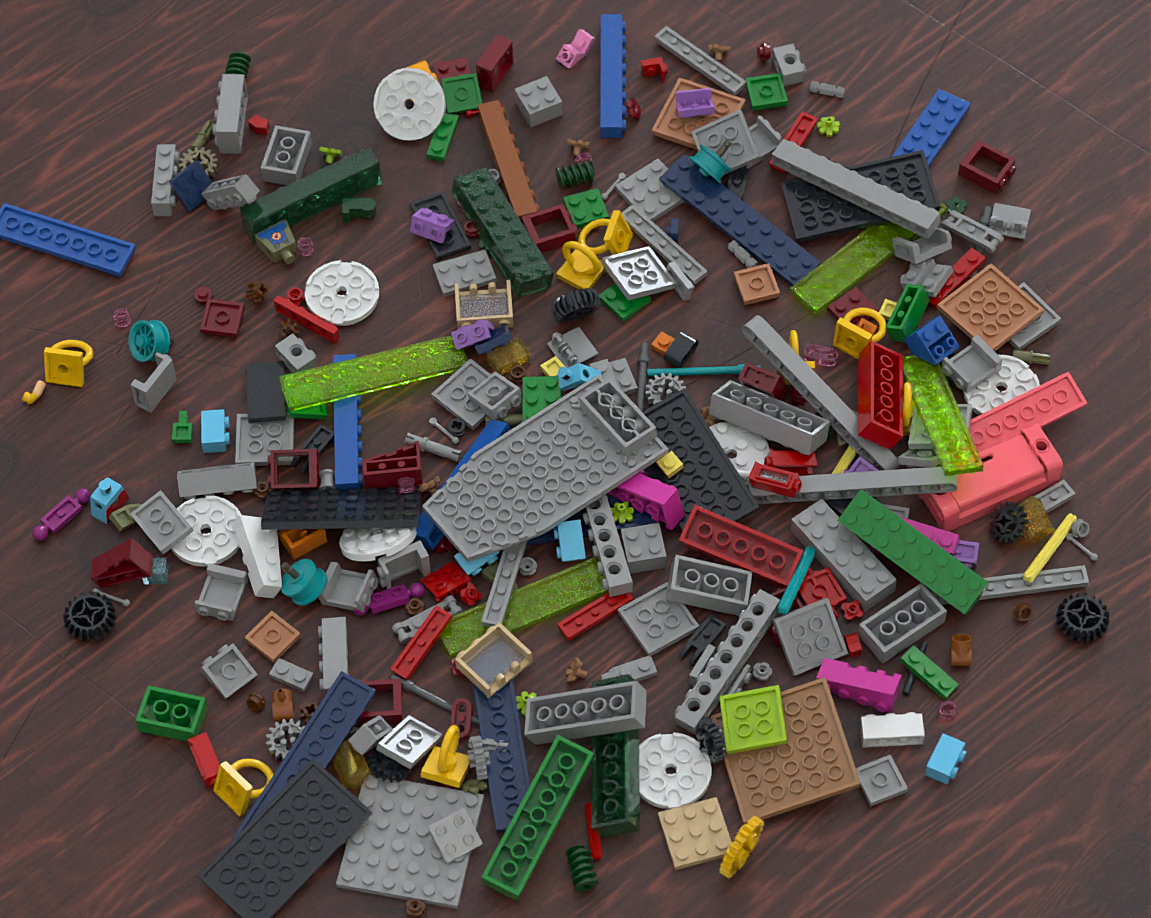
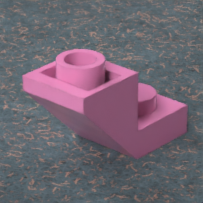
[556,29,596,69]

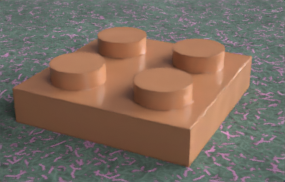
[734,263,780,305]
[245,611,301,663]

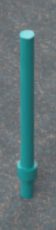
[647,364,761,377]

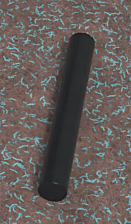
[902,642,928,696]

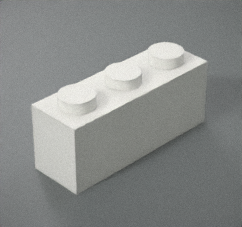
[860,712,924,748]

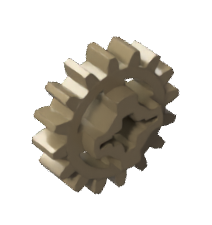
[179,147,218,177]

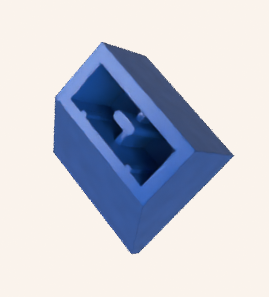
[904,315,960,365]

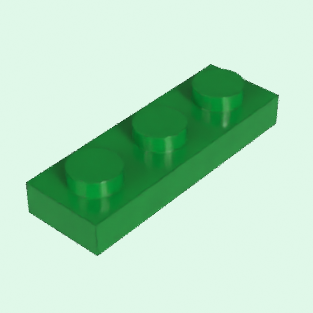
[427,113,459,162]
[900,645,959,700]

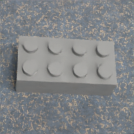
[213,74,248,154]
[666,555,752,616]
[858,583,947,663]

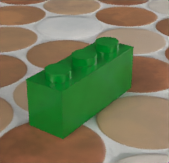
[886,284,930,343]

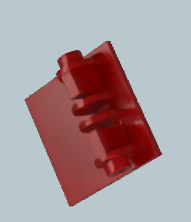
[420,561,471,604]

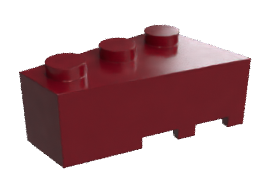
[362,441,423,490]
[91,538,153,588]

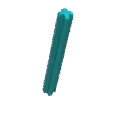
[777,546,816,615]

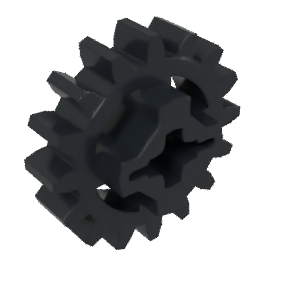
[989,501,1029,544]
[696,718,726,763]
[367,749,411,783]

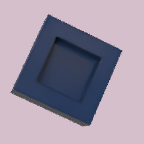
[667,218,679,244]

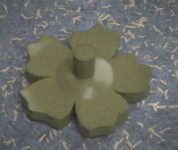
[462,778,487,794]

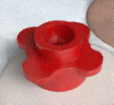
[285,287,305,306]
[460,583,481,606]
[841,600,863,620]

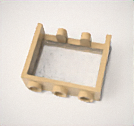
[455,280,513,329]
[455,622,532,699]

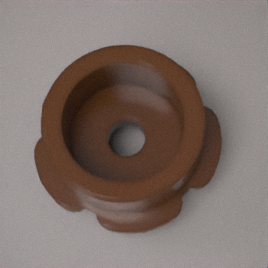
[509,365,527,383]
[253,481,272,499]
[405,598,425,616]
[1014,602,1033,621]
[246,693,265,712]
[405,898,425,917]

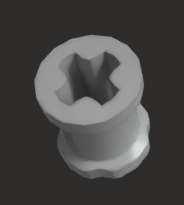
[319,469,336,491]

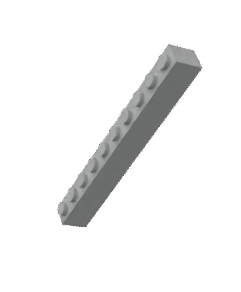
[772,139,940,239]

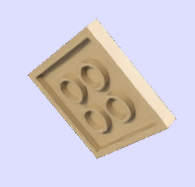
[658,797,732,870]

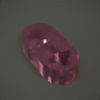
[803,344,839,366]

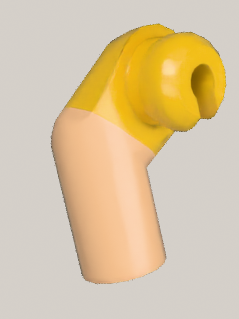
[22,380,46,404]

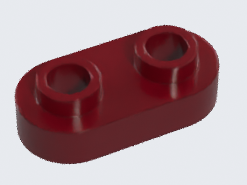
[450,698,473,739]

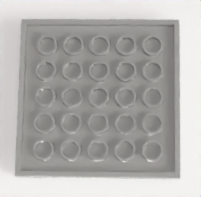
[336,774,484,909]

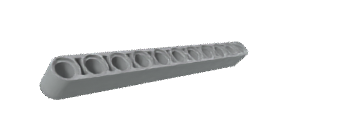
[742,315,900,471]
[748,466,958,504]

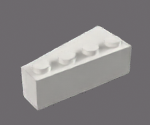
[231,515,282,598]

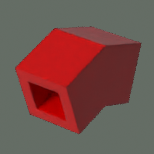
[248,115,269,135]
[843,633,863,658]

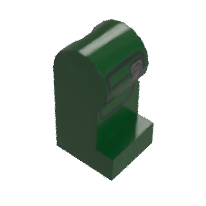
[342,198,377,223]

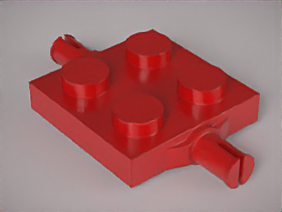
[797,567,847,619]

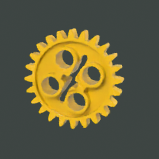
[719,816,764,878]

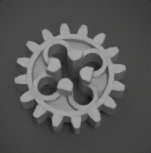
[645,373,686,405]
[266,718,305,760]
[468,735,491,780]

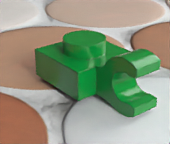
[172,411,193,443]

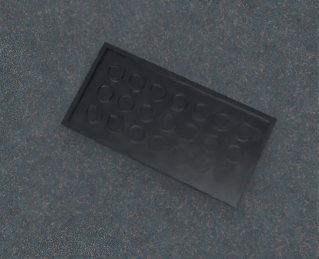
[781,150,941,243]
[642,388,760,531]
[261,487,422,530]
[198,759,372,918]

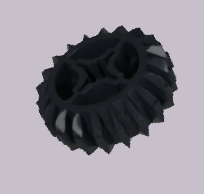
[550,288,601,323]
[63,591,117,643]
[1056,592,1110,645]

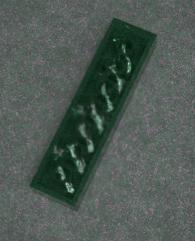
[239,147,382,245]
[452,167,554,297]
[592,674,640,838]

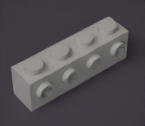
[151,145,180,216]
[202,174,260,210]
[177,462,257,499]
[318,617,349,695]

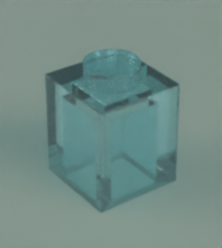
[143,557,169,584]

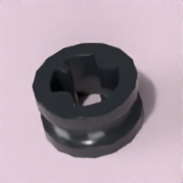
[448,418,466,437]

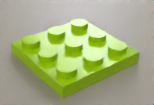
[720,685,788,754]

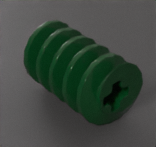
[224,51,251,79]
[555,159,595,189]
[565,845,599,892]

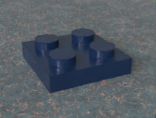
[168,160,212,212]
[474,324,513,354]

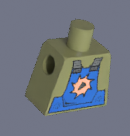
[255,220,297,264]

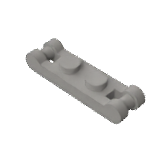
[941,210,1004,253]
[392,595,463,645]

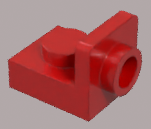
[641,57,668,82]

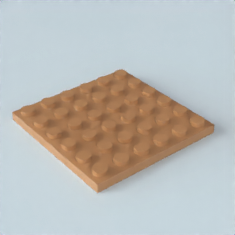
[711,677,862,824]

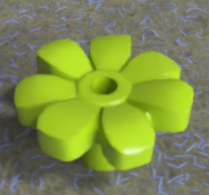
[817,116,840,137]
[319,147,342,164]
[610,502,634,524]
[516,691,537,716]

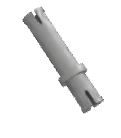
[404,433,462,462]

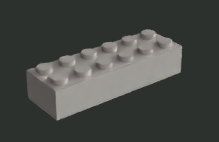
[709,380,830,455]
[791,499,897,612]
[524,681,647,745]

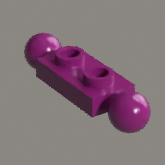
[32,488,90,541]
[353,583,425,616]

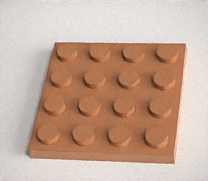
[652,78,745,150]
[937,264,1044,352]

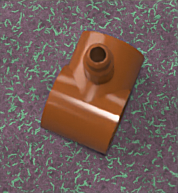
[950,634,972,666]
[272,688,294,722]

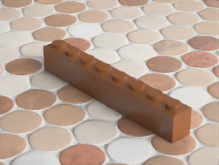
[478,100,540,227]

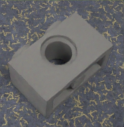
[772,44,806,86]
[275,334,317,380]
[348,715,393,755]

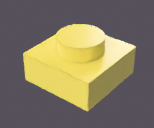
[879,299,897,321]
[540,356,565,376]
[656,451,684,478]

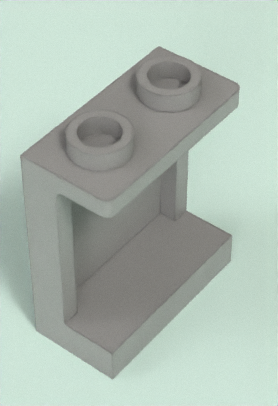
[744,116,782,168]
[892,227,952,264]
[941,335,1003,394]
[130,352,177,413]
[376,540,431,590]
[318,562,378,613]
[194,563,248,621]
[689,644,752,695]

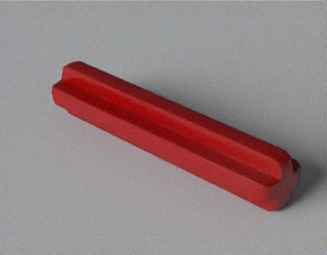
[585,802,602,861]

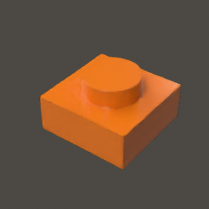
[857,318,879,335]
[651,331,675,355]

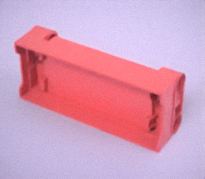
[918,424,1063,532]

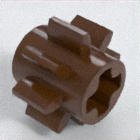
[245,280,268,304]
[276,317,300,338]
[300,701,318,724]

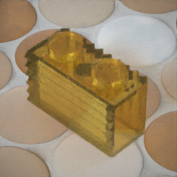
[486,336,531,376]
[1019,496,1055,544]
[332,740,371,789]

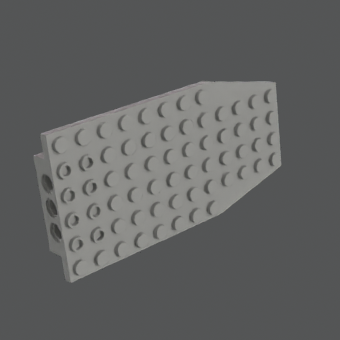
[423,374,669,562]

